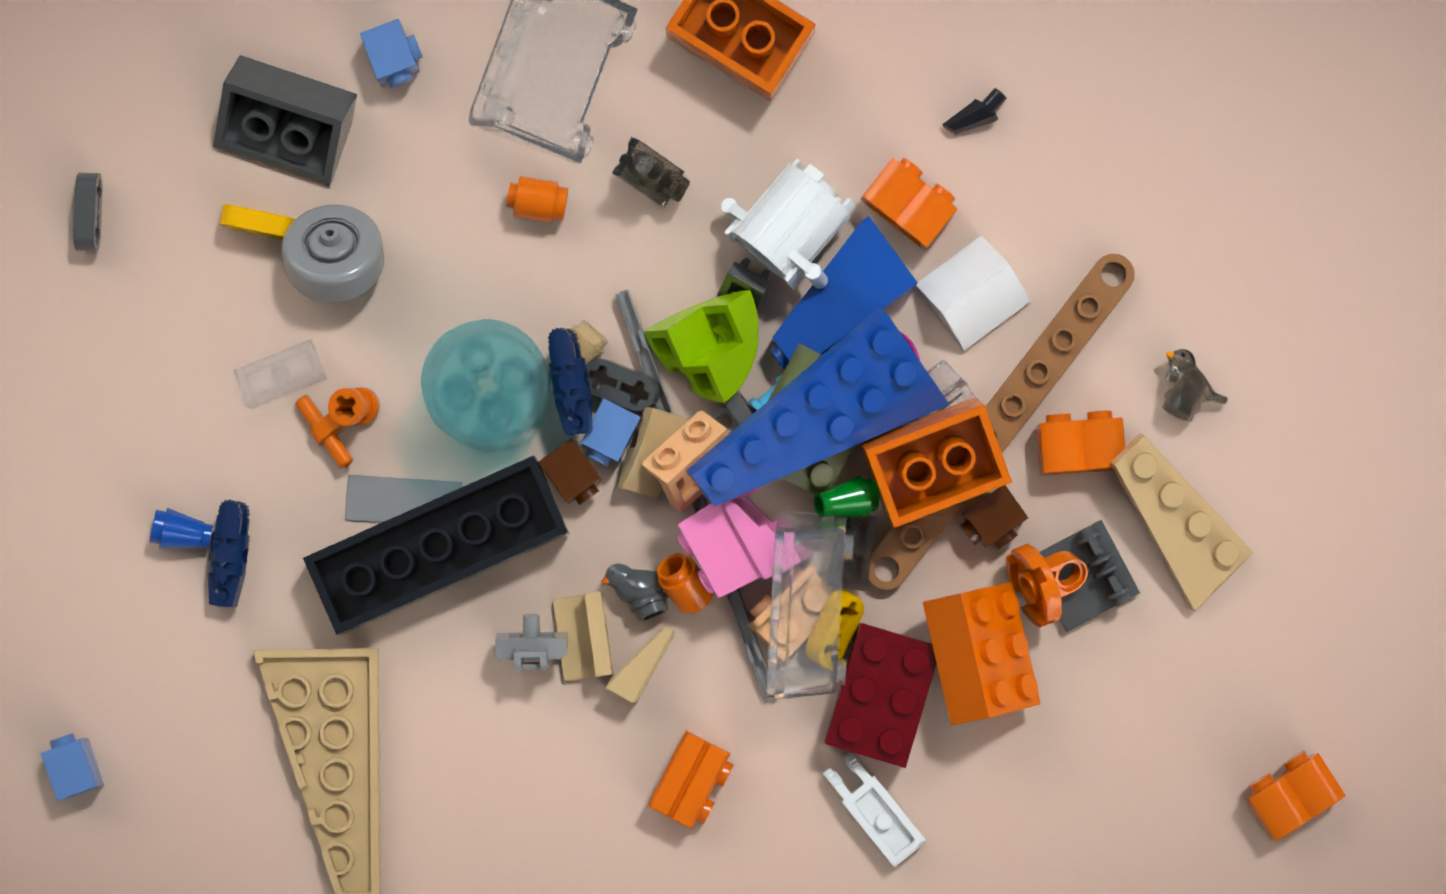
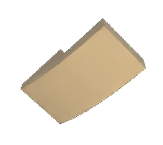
[618,407,688,498]

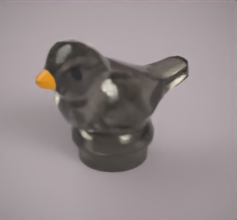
[1162,348,1228,421]

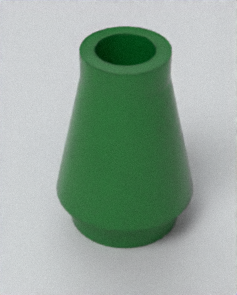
[813,476,879,518]

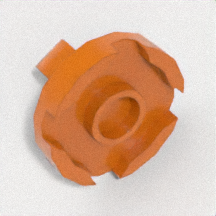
[1005,544,1088,628]

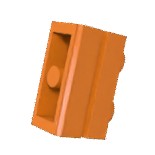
[647,730,734,829]

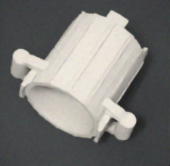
[721,159,856,290]

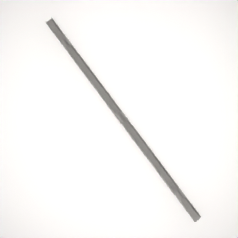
[615,290,779,703]

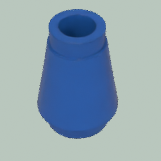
[149,508,213,549]

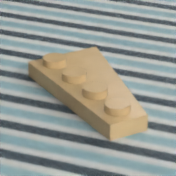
[1110,433,1253,611]

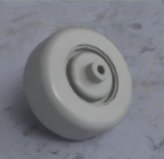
[282,205,384,303]

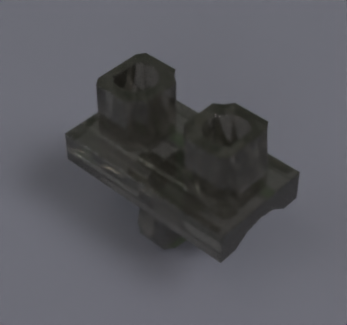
[612,137,690,207]
[825,516,878,592]

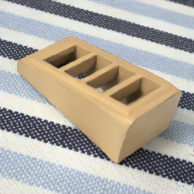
[606,626,675,703]

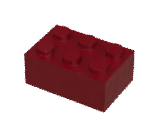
[823,623,937,768]

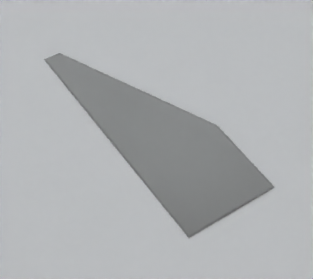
[345,475,462,522]

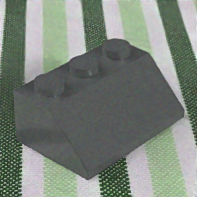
[213,55,357,185]

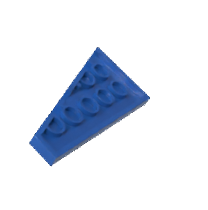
[686,308,950,506]

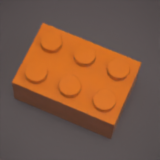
[665,0,816,102]
[859,397,1012,528]
[923,581,1041,726]

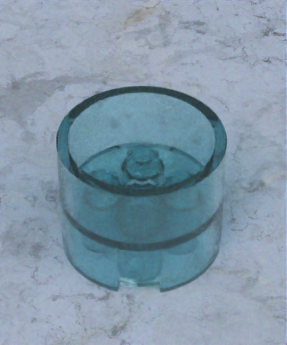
[421,319,553,452]

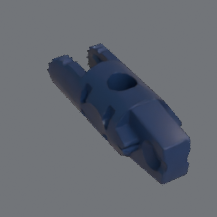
[547,327,593,435]
[208,499,250,607]

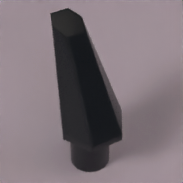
[942,88,1007,134]

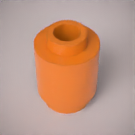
[506,176,568,223]
[657,553,714,614]

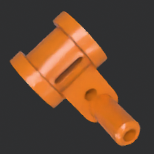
[295,387,380,468]

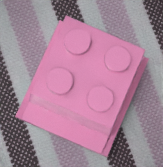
[677,485,812,599]

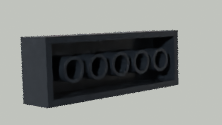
[303,455,570,635]

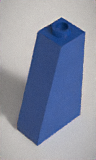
[770,216,918,370]

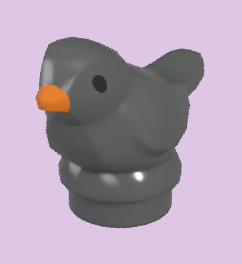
[601,563,669,621]

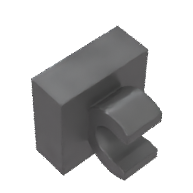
[717,258,771,309]
[710,390,755,433]

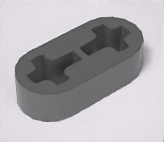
[73,173,103,251]
[586,359,660,412]

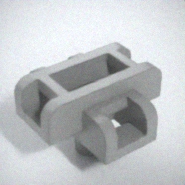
[495,614,568,671]

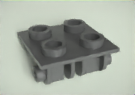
[1039,520,1140,632]

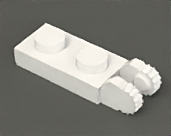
[823,752,926,867]

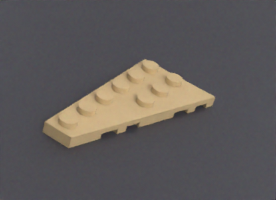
[252,648,381,894]

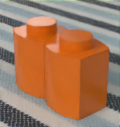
[860,158,958,251]
[1036,410,1125,476]
[1244,751,1346,841]

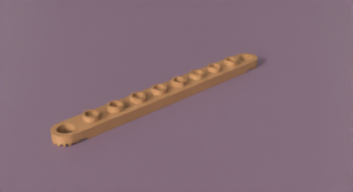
[865,254,1135,590]

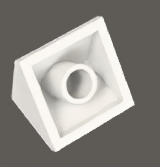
[916,236,1031,351]

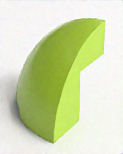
[643,290,759,403]

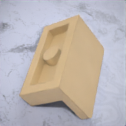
[553,591,613,681]

